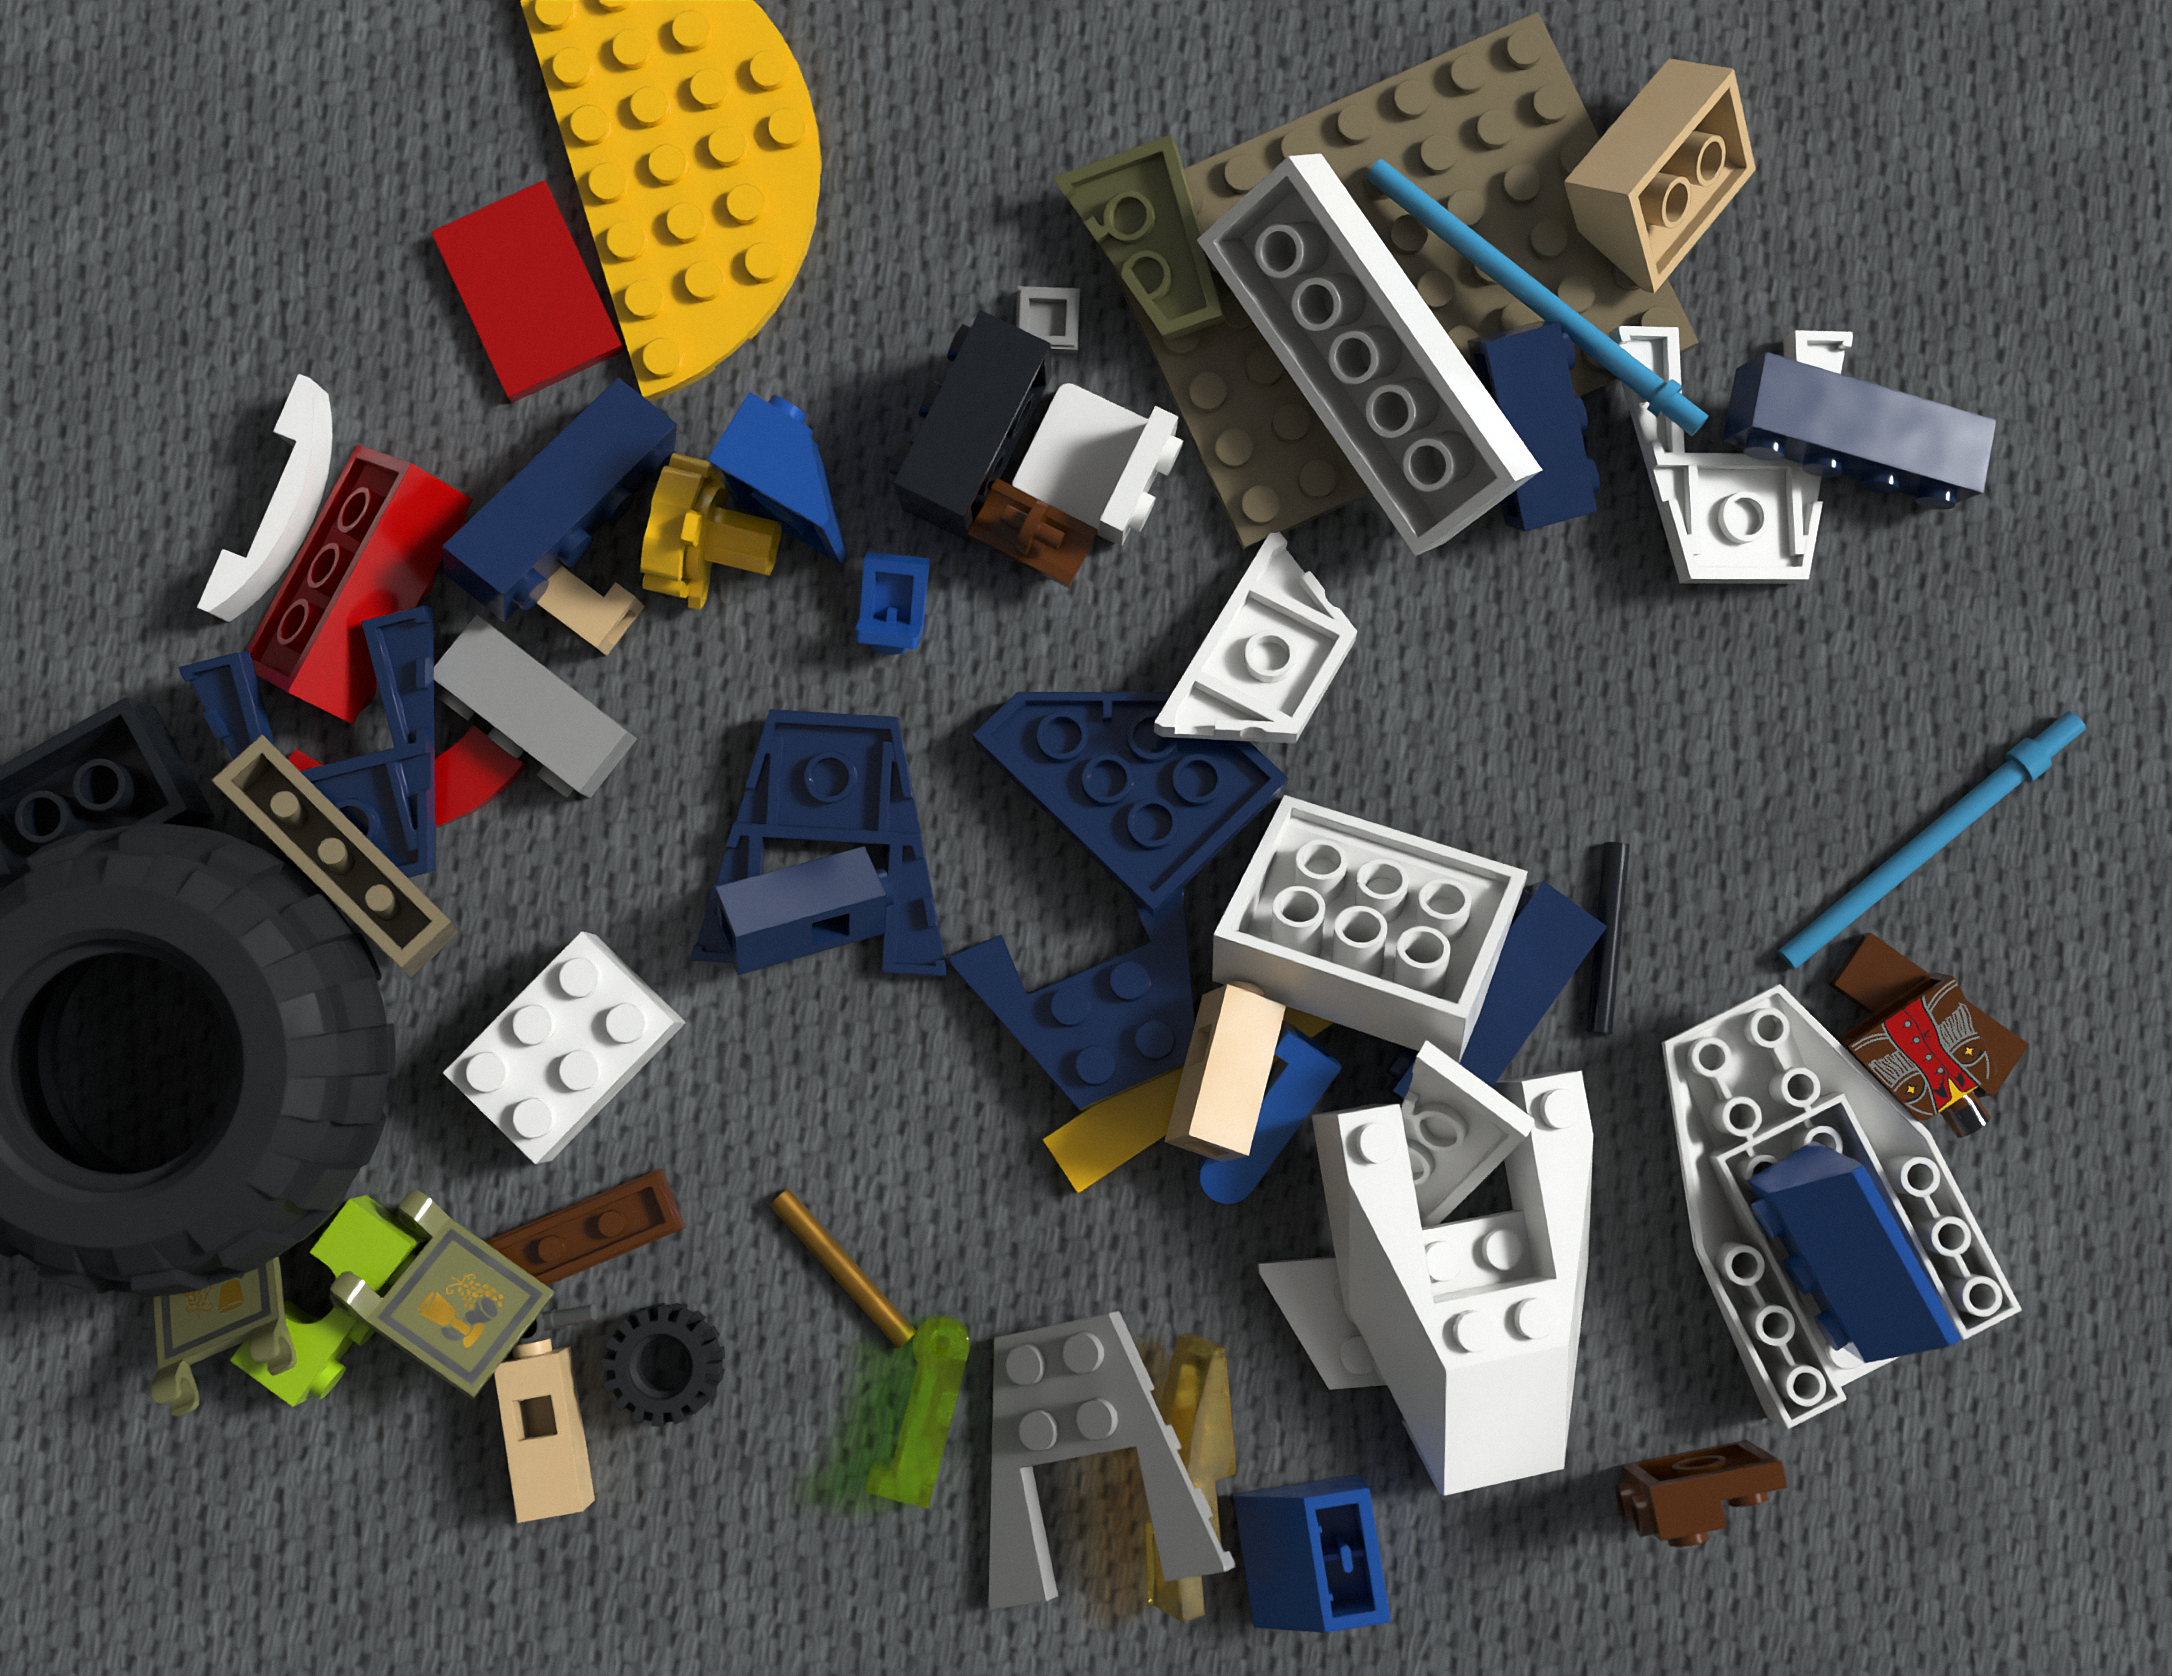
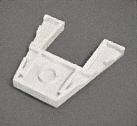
[1609,326,1853,584]

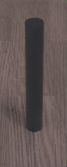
[1586,842,1630,1034]

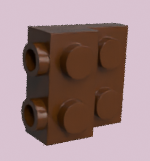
[1615,1440,1788,1547]

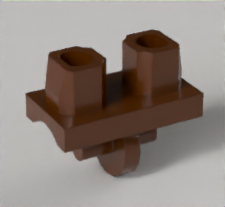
[967,478,1098,589]

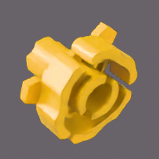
[640,453,782,610]

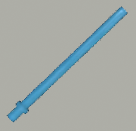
[1366,158,1709,436]

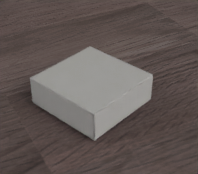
[1016,286,1080,354]

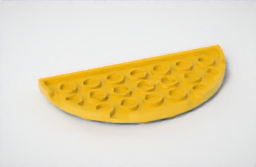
[520,0,822,402]

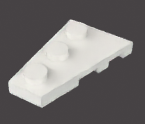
[1401,1040,1535,1228]

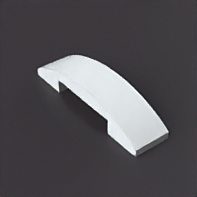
[197,374,332,622]

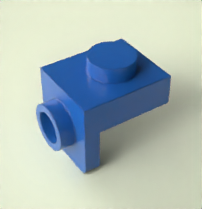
[854,551,930,655]

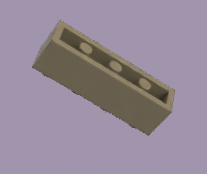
[212,735,459,978]

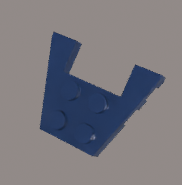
[949,888,1195,1112]

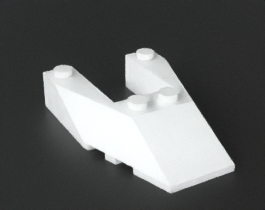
[1311,1071,1593,1496]

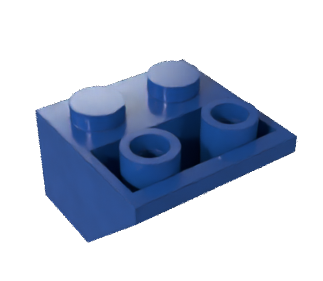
[1233,1474,1391,1633]

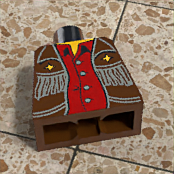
[1835,972,1998,1138]

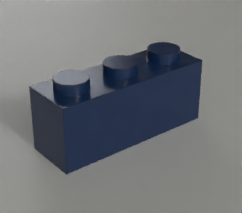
[1467,321,1600,531]

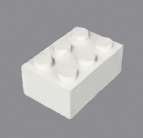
[443,931,686,1164]

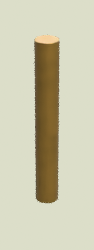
[769,1188,917,1349]

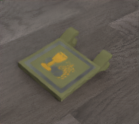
[329,1190,555,1400]
[151,1256,297,1418]

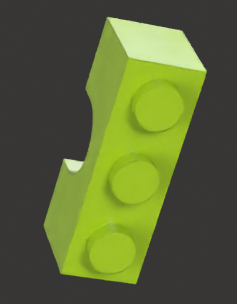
[230,1195,428,1407]

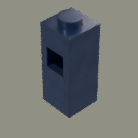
[716,846,894,975]

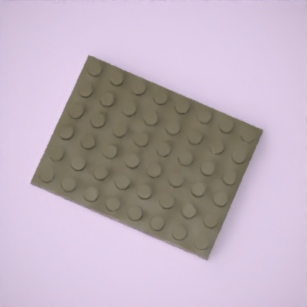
[1102,12,1699,551]

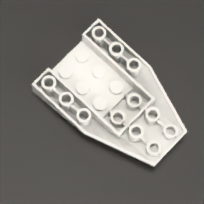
[1661,984,2022,1429]

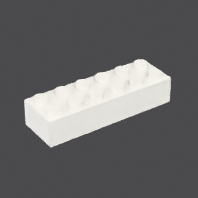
[1197,154,1542,556]

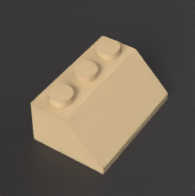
[1564,59,1756,293]

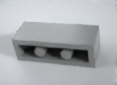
[434,614,637,798]

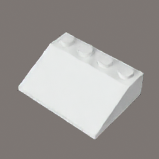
[1212,795,1528,1064]

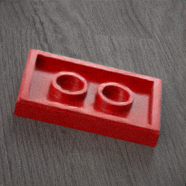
[431,180,626,403]

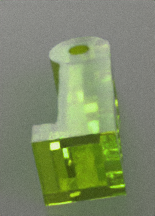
[865,1314,971,1509]

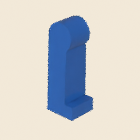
[1198,1019,1341,1204]

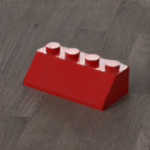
[245,444,473,724]

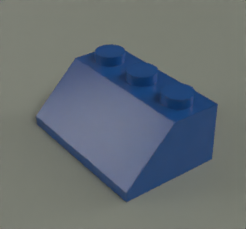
[707,392,848,566]
[1747,1141,1962,1363]

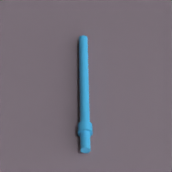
[1777,711,2086,970]

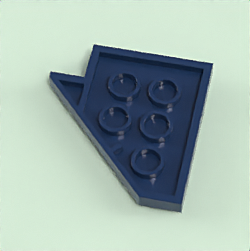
[972,692,1289,916]

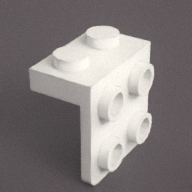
[1013,383,1183,547]

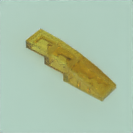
[1145,1332,1237,1623]

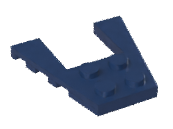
[179,606,436,878]
[691,709,948,976]

